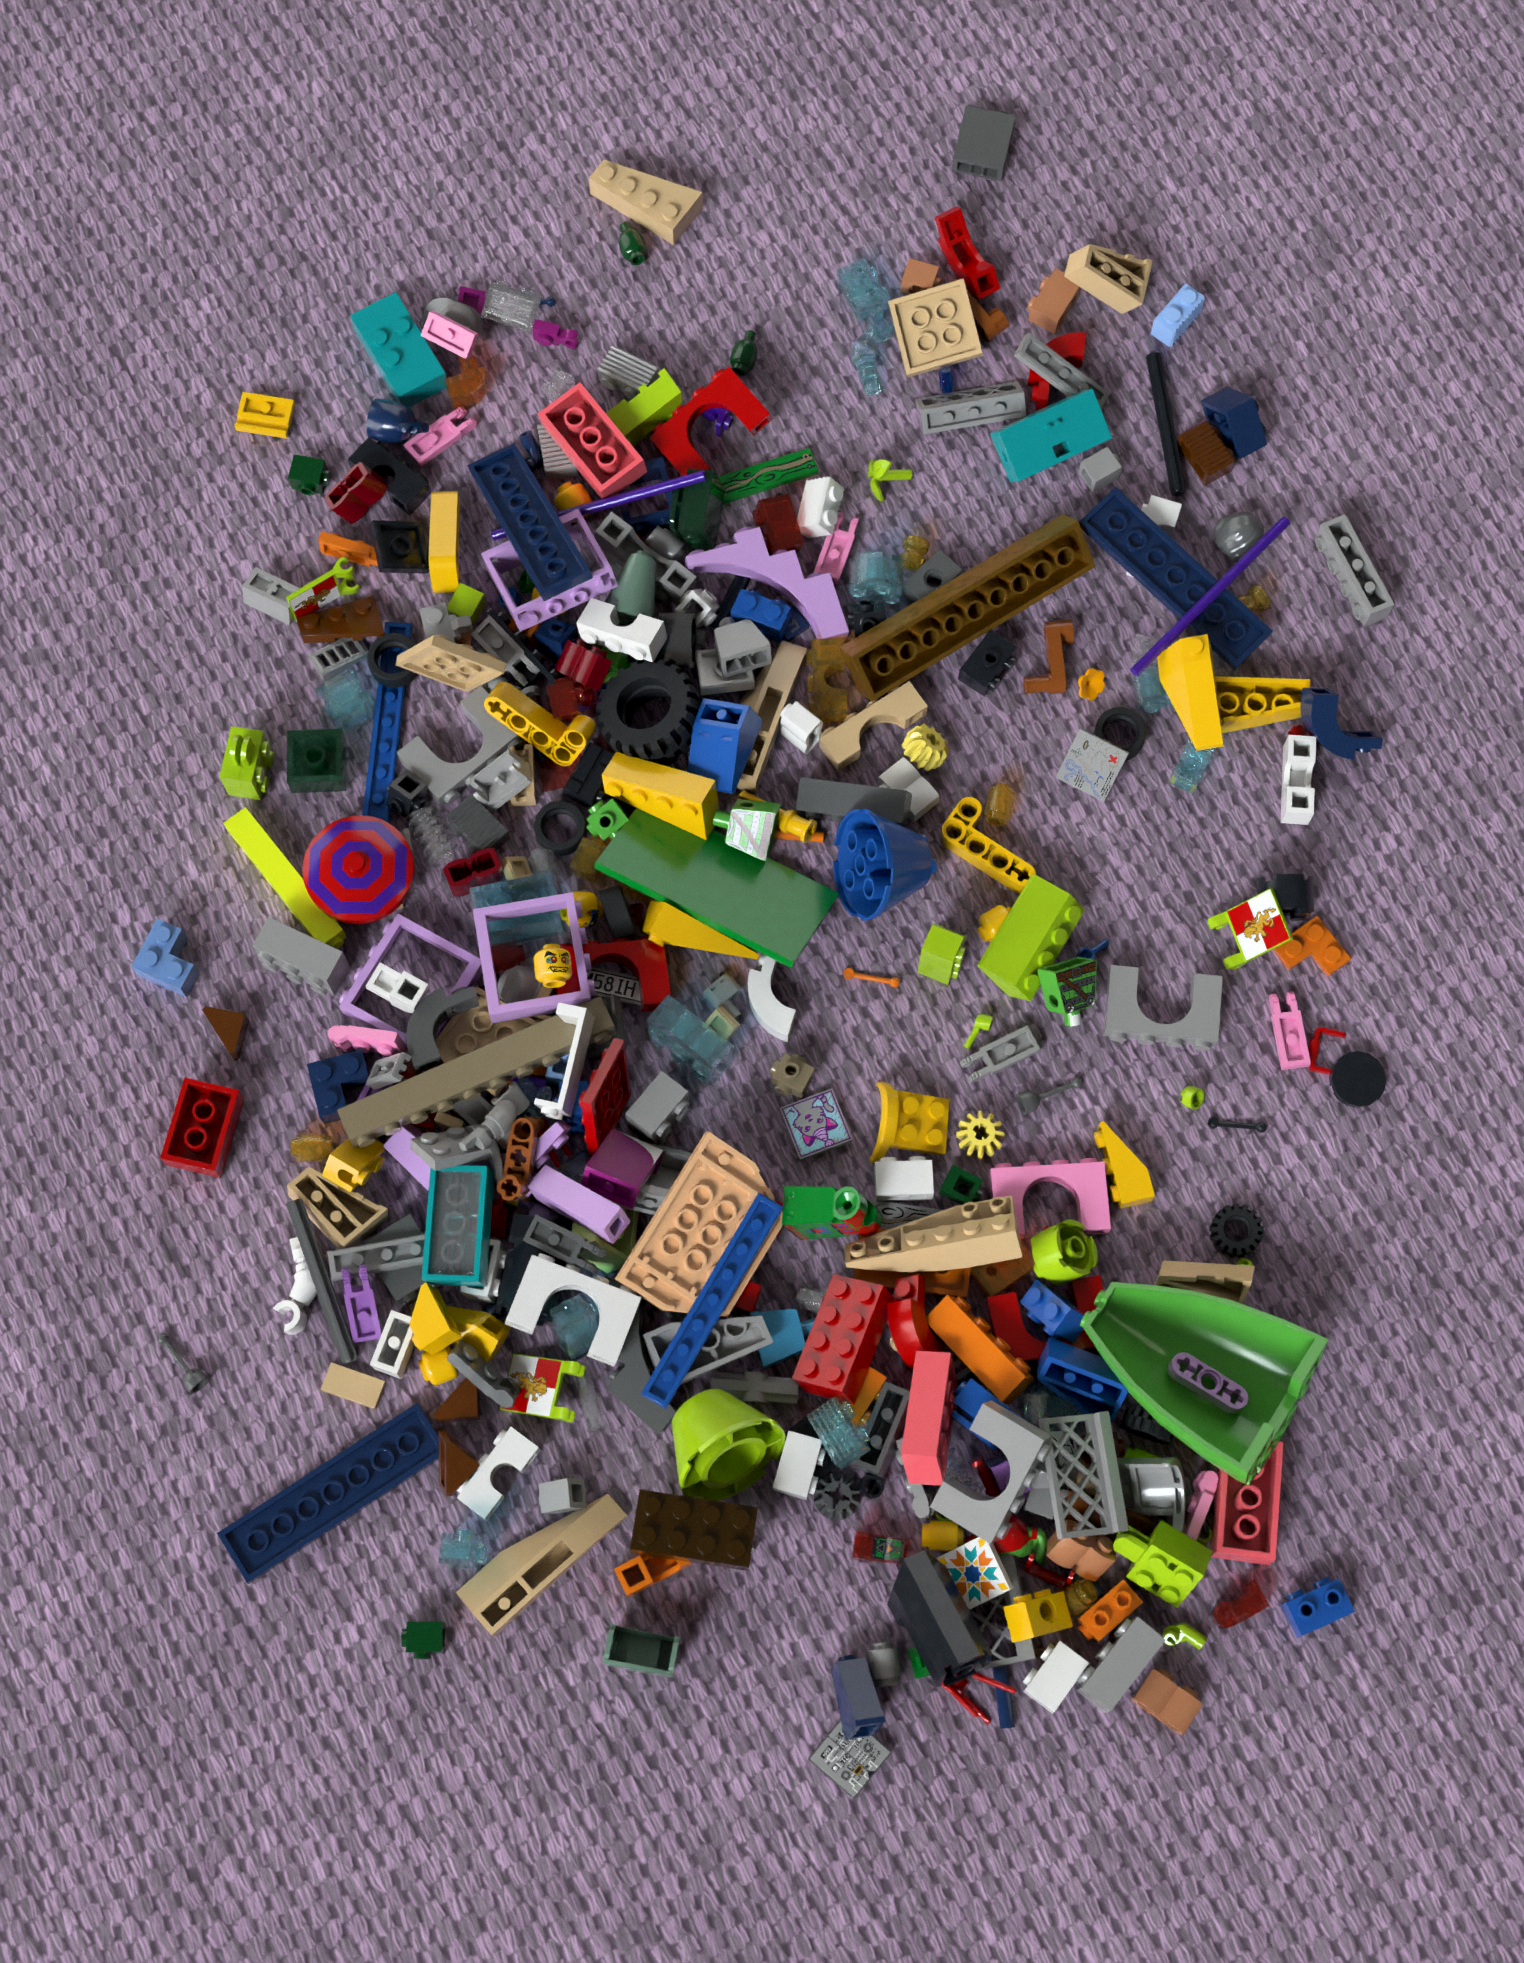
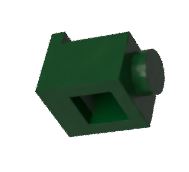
[938,1165,985,1205]

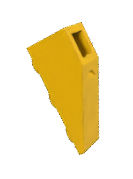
[1094,1121,1155,1209]
[447,1306,511,1363]

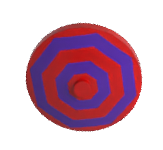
[303,815,415,924]

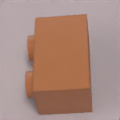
[1027,268,1081,334]

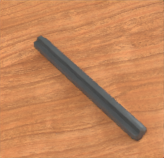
[286,1198,358,1364]

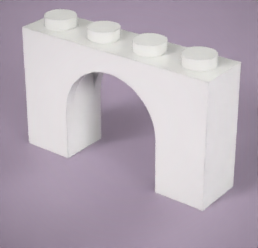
[505,1253,641,1367]

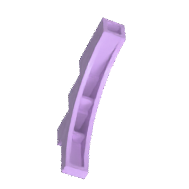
[684,527,849,647]
[383,1120,572,1200]

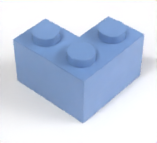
[131,918,200,997]

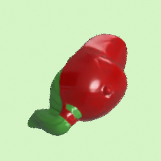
[965,1515,1047,1565]

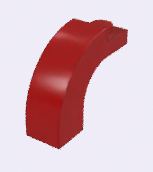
[934,206,1001,300]

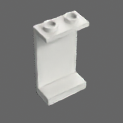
[534,1002,595,1120]

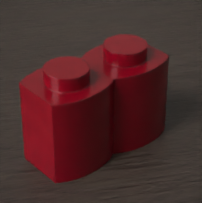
[324,462,388,524]
[555,638,612,691]
[443,848,504,897]

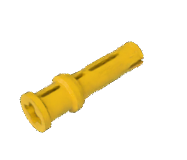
[737,790,817,843]

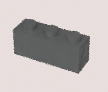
[852,1382,910,1479]

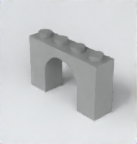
[397,685,524,807]
[1103,965,1223,1050]
[930,1400,1052,1544]

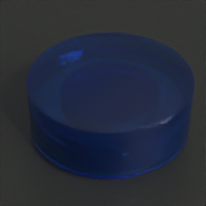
[939,366,953,394]

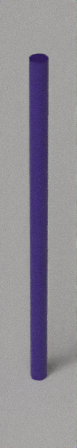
[491,470,707,541]
[1130,517,1290,677]

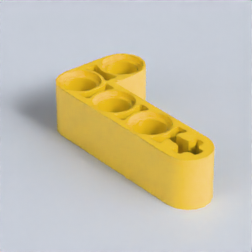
[429,491,461,593]
[484,682,596,766]
[941,797,1036,894]

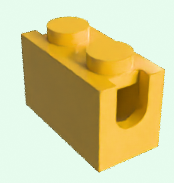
[322,1138,385,1193]

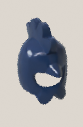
[366,399,429,443]

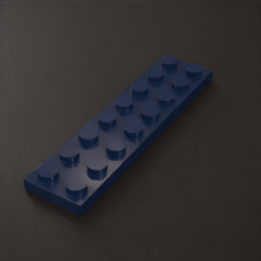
[467,443,593,601]
[1079,487,1273,670]
[217,1403,439,1584]

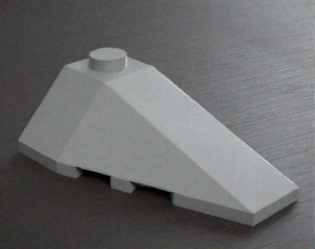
[643,1316,774,1385]

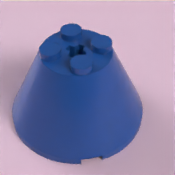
[833,809,937,921]

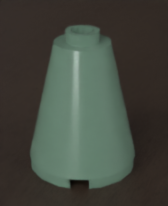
[605,550,656,626]

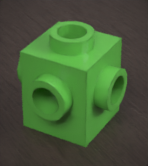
[586,797,629,840]

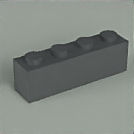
[795,777,912,826]

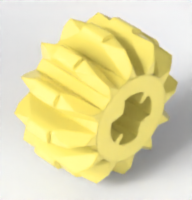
[902,724,950,772]
[956,1111,1005,1160]

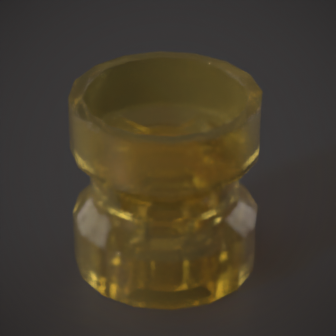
[899,535,930,571]
[1237,584,1270,615]

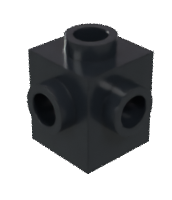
[847,600,886,638]
[386,769,428,820]

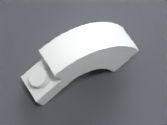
[748,953,796,1042]

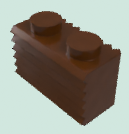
[1177,421,1235,486]

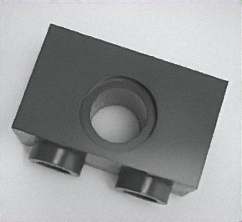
[901,549,963,604]

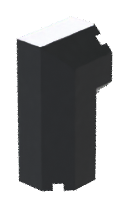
[495,1200,573,1326]
[887,1550,993,1687]

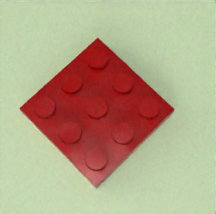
[579,1038,631,1156]

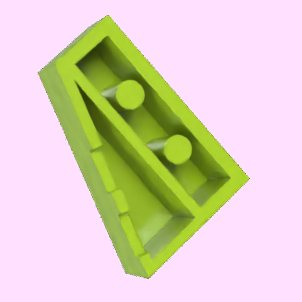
[606,368,682,447]
[917,924,969,985]

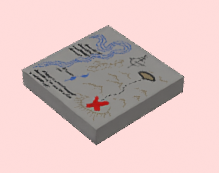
[1056,728,1130,802]

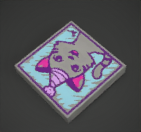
[780,1088,853,1161]

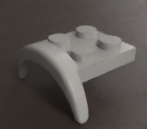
[410,1124,503,1183]
[1117,1457,1186,1532]

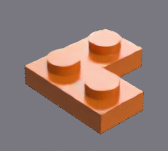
[1273,916,1351,977]

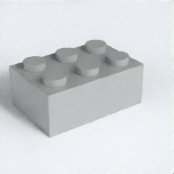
[252,917,350,996]
[1076,1616,1166,1714]

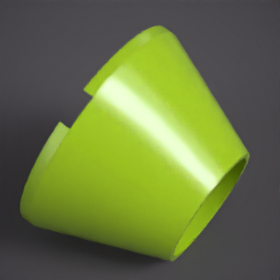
[672,1389,785,1501]

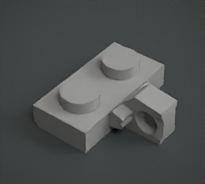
[419,603,473,643]

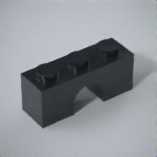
[348,437,431,516]

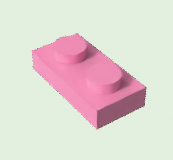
[421,310,479,359]

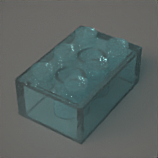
[469,872,564,948]
[647,994,735,1085]

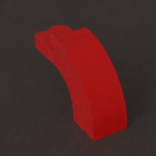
[1027,332,1086,411]
[887,1274,943,1371]

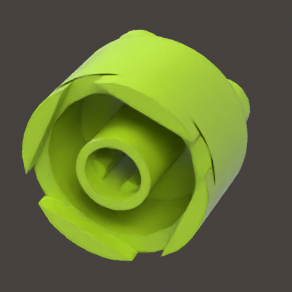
[1031,1219,1098,1285]

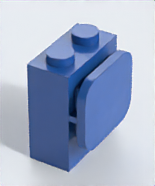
[950,1379,1020,1451]

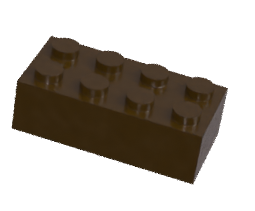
[630,1489,758,1571]

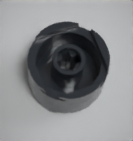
[1257,874,1314,921]

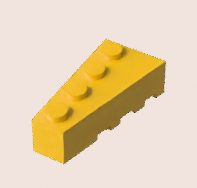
[1215,676,1310,733]
[602,752,719,840]

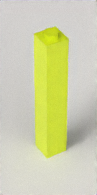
[223,807,346,949]

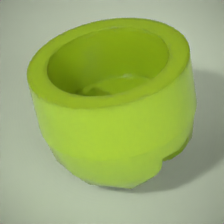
[1180,1086,1204,1110]

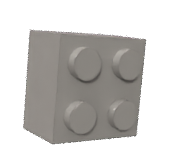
[625,1071,690,1144]

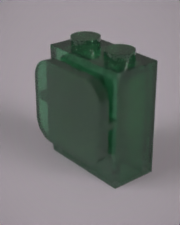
[669,469,726,551]

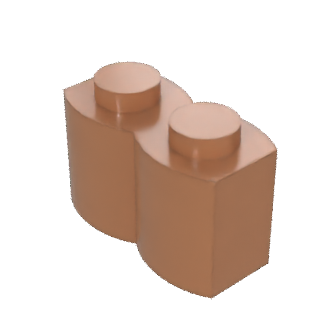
[1046,1520,1116,1581]
[1130,1668,1203,1735]

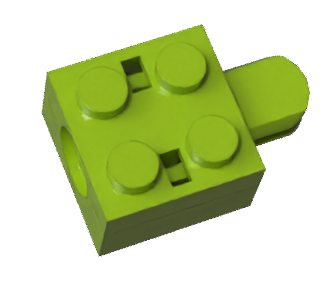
[219,726,275,800]
[1113,1520,1213,1608]

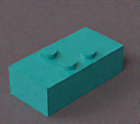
[350,292,448,407]

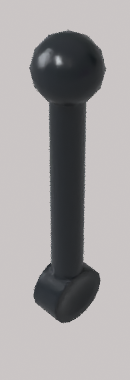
[1207,1117,1267,1133]

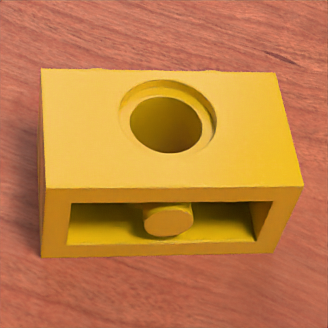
[1003,1588,1073,1643]

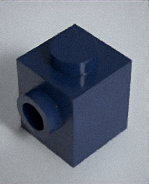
[535,617,578,660]

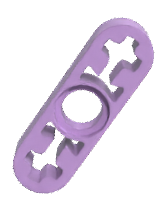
[1168,1352,1248,1414]

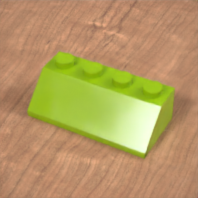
[977,874,1085,1001]

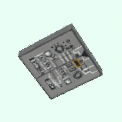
[808,1719,892,1799]

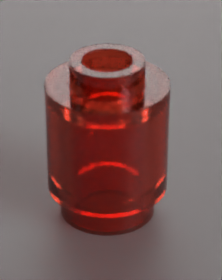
[491,940,526,972]

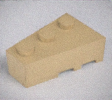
[1064,244,1153,314]
[287,1167,388,1249]
[1154,1260,1255,1304]

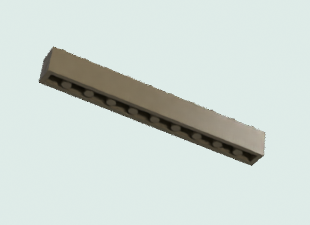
[337,996,616,1147]

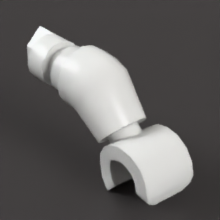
[273,1237,317,1335]

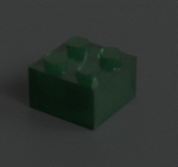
[287,728,347,793]

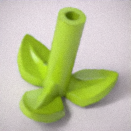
[868,459,912,502]

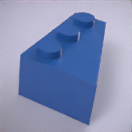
[1037,1337,1128,1425]

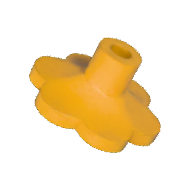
[1078,668,1105,701]

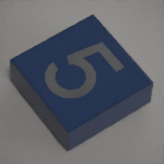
[784,606,809,642]

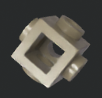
[769,1053,815,1099]

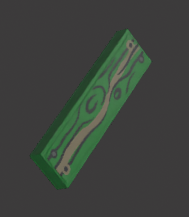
[710,448,818,506]

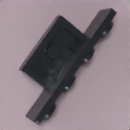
[487,608,565,692]

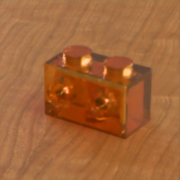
[970,1240,1035,1297]

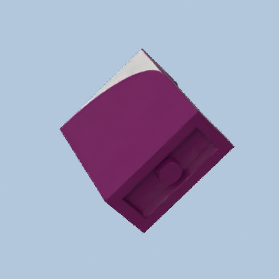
[581,1129,664,1210]

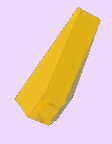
[1157,634,1224,751]
[642,900,760,960]

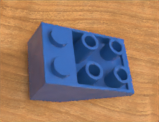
[687,698,763,794]

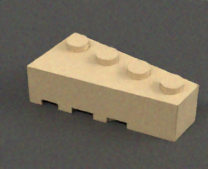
[589,160,703,245]

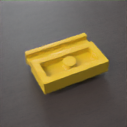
[234,392,296,439]

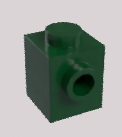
[288,454,331,496]
[401,1621,445,1659]

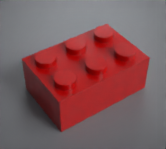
[160,1077,245,1178]

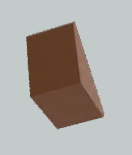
[202,1006,249,1061]
[432,1378,480,1423]
[439,1430,480,1497]

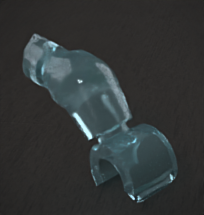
[851,306,894,396]

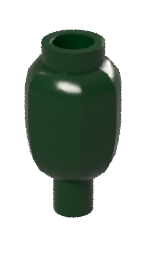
[619,221,647,265]
[730,330,757,377]

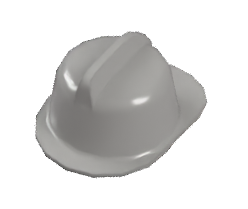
[423,297,483,341]
[497,956,543,1004]

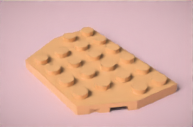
[615,1131,783,1317]

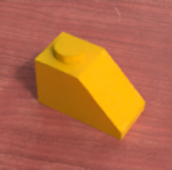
[409,1282,462,1355]

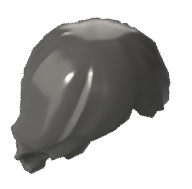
[1213,511,1264,563]

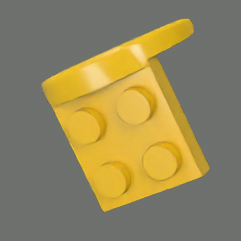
[870,1081,949,1163]

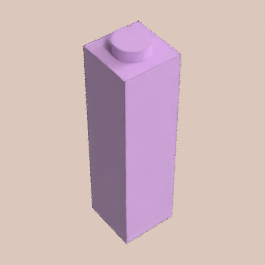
[528,1165,631,1244]

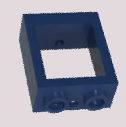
[619,457,678,536]

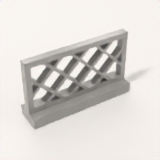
[1038,1411,1129,1540]
[941,1553,1038,1671]

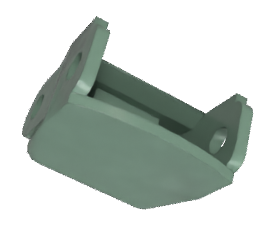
[603,1624,681,1678]

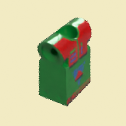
[782,1186,882,1240]

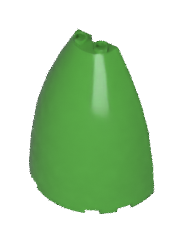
[1080,1282,1328,1485]

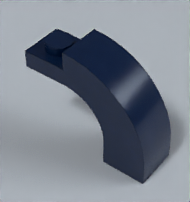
[1300,688,1383,759]

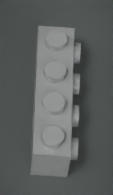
[1315,514,1394,627]

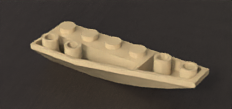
[737,641,808,794]
[845,1195,1022,1272]
[456,1494,627,1637]

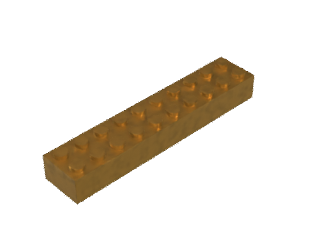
[839,514,1096,701]

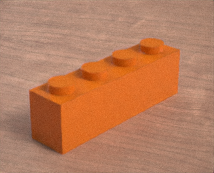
[926,1295,1034,1404]

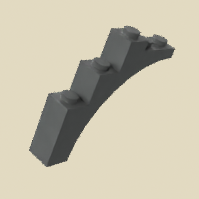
[605,1275,679,1435]

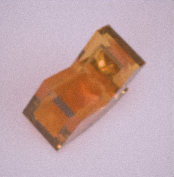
[445,355,488,410]

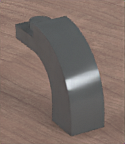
[406,986,479,1075]

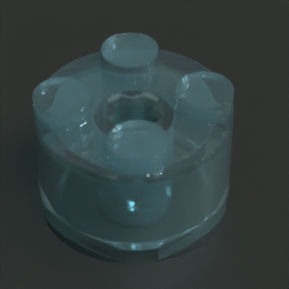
[849,551,904,604]
[315,669,374,735]

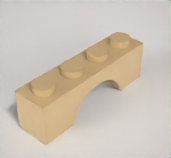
[819,681,928,772]

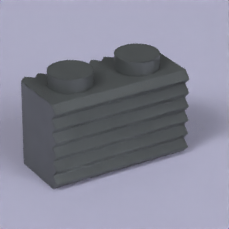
[447,794,510,854]

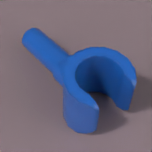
[1075,939,1109,959]

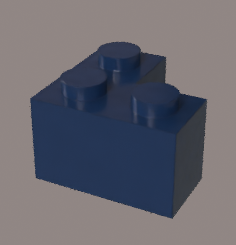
[1201,386,1268,459]
[307,1050,370,1124]

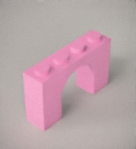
[989,1158,1111,1239]

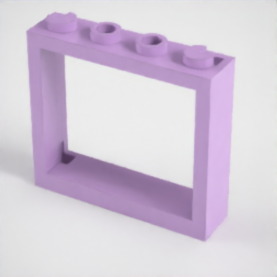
[481,509,618,632]
[473,892,596,1023]
[339,914,483,1046]

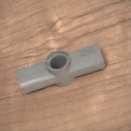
[711,1372,799,1405]

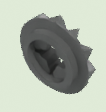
[814,1473,860,1520]

